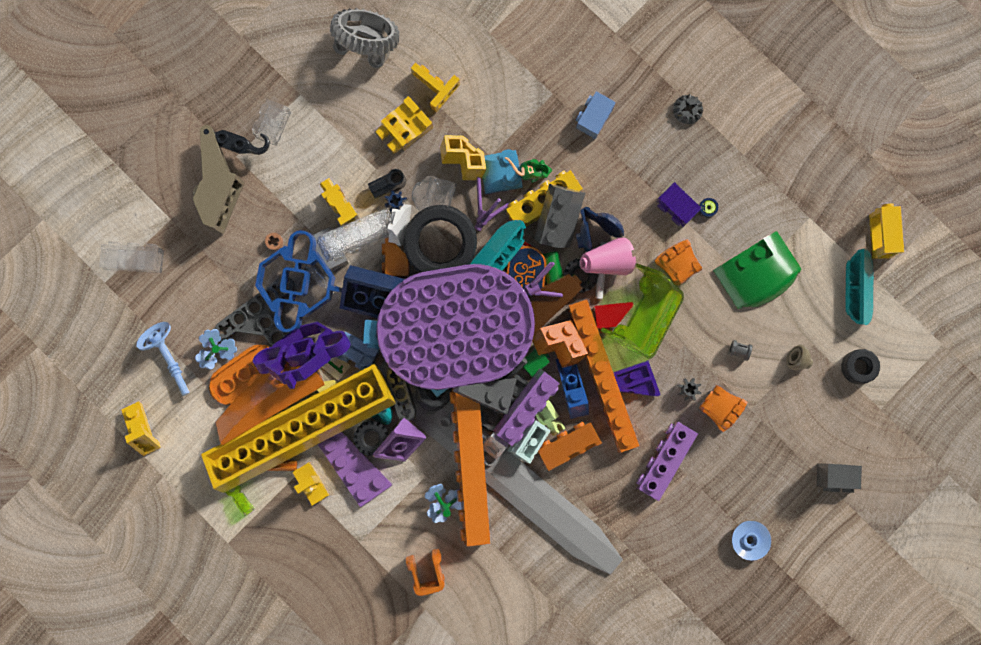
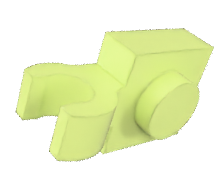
[536,400,565,436]

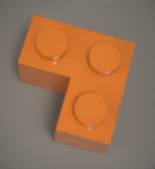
[532,320,588,368]

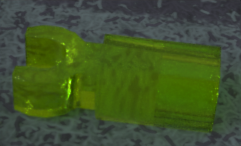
[225,485,255,516]

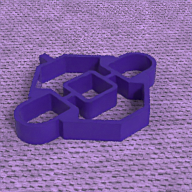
[253,322,351,389]

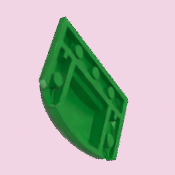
[713,231,802,309]

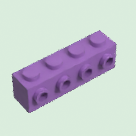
[493,368,560,446]
[636,422,698,501]

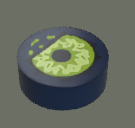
[699,198,719,218]

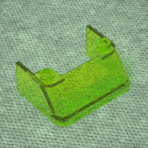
[601,263,684,359]

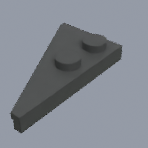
[453,378,516,414]

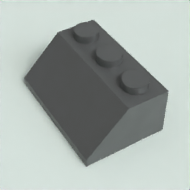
[534,184,585,248]

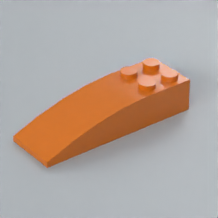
[215,351,325,445]

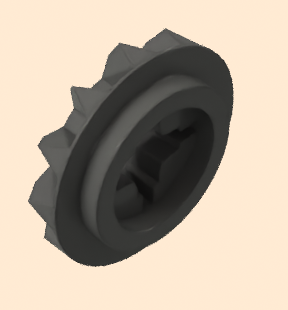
[673,94,703,124]

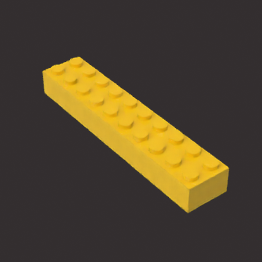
[201,364,396,493]

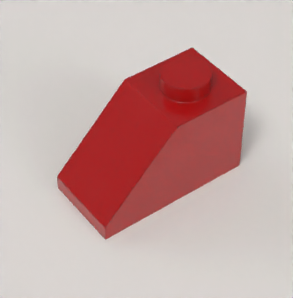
[593,302,633,333]

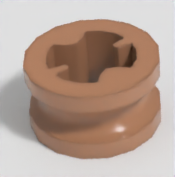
[265,233,283,251]

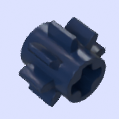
[384,190,408,214]

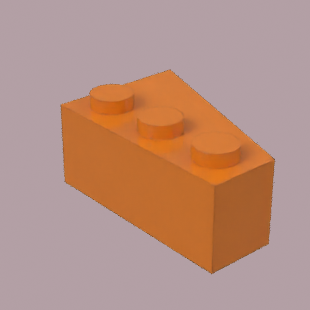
[538,422,602,471]

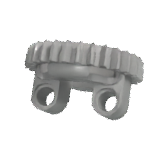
[330,7,400,68]

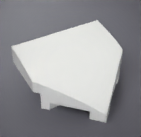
[387,204,412,246]

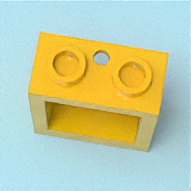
[869,204,904,259]

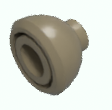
[786,344,813,371]

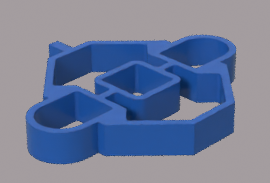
[255,230,342,333]

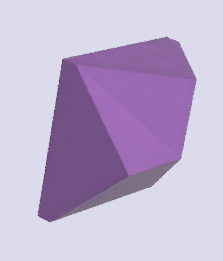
[373,418,426,462]

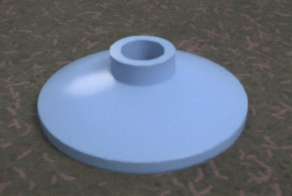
[732,521,771,561]

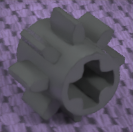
[677,378,702,401]

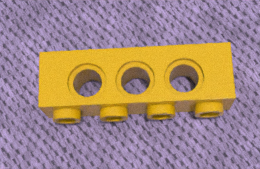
[506,170,583,227]

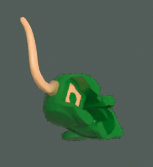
[505,157,552,183]

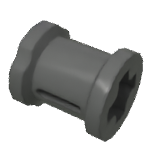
[728,340,753,361]

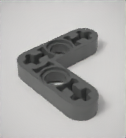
[387,368,417,421]

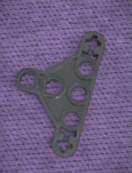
[214,277,295,345]

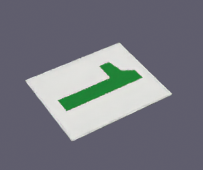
[322,357,351,381]

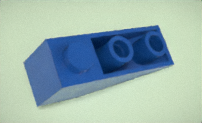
[555,359,589,419]

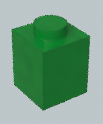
[523,349,550,378]

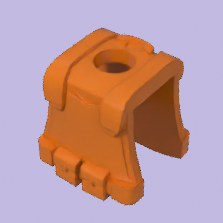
[654,239,702,286]
[699,385,747,432]
[406,549,445,596]

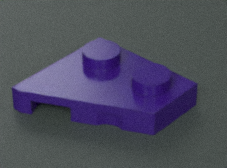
[613,361,661,397]

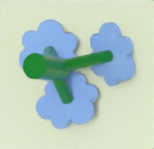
[195,329,237,370]
[424,484,461,523]

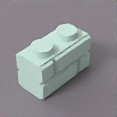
[507,420,550,464]

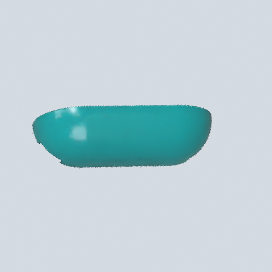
[471,220,526,271]
[845,248,874,325]

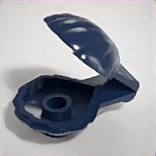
[576,207,624,252]

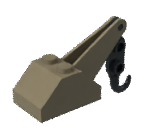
[193,125,270,235]

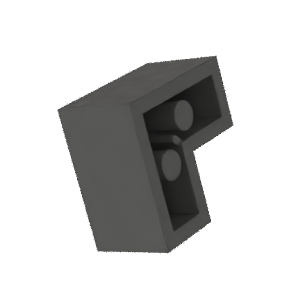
[817,463,862,493]

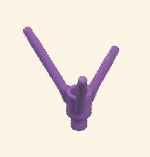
[474,177,508,231]
[524,262,563,297]

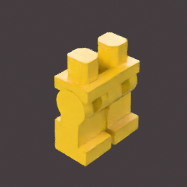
[375,96,433,154]
[320,178,362,233]

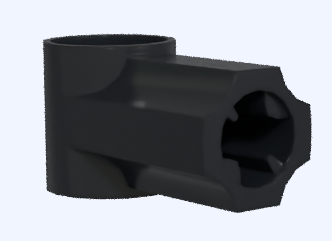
[368,169,407,199]

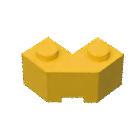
[440,135,486,180]

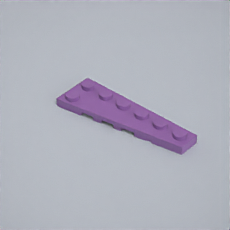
[318,432,392,507]

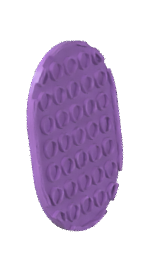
[377,264,535,390]

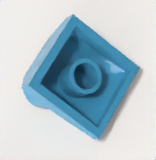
[482,149,522,194]

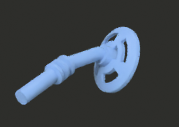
[137,322,190,396]

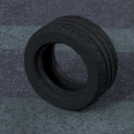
[403,205,477,273]

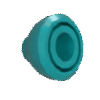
[371,406,393,425]

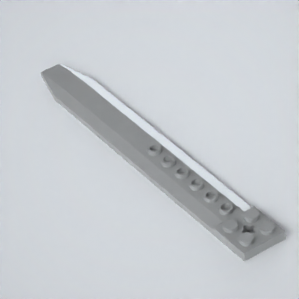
[378,360,623,575]

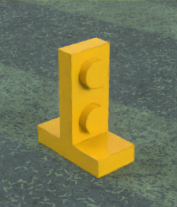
[411,63,460,113]
[121,401,161,456]
[292,462,329,506]

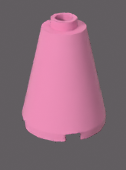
[580,238,636,276]

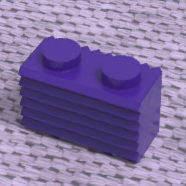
[656,182,702,227]

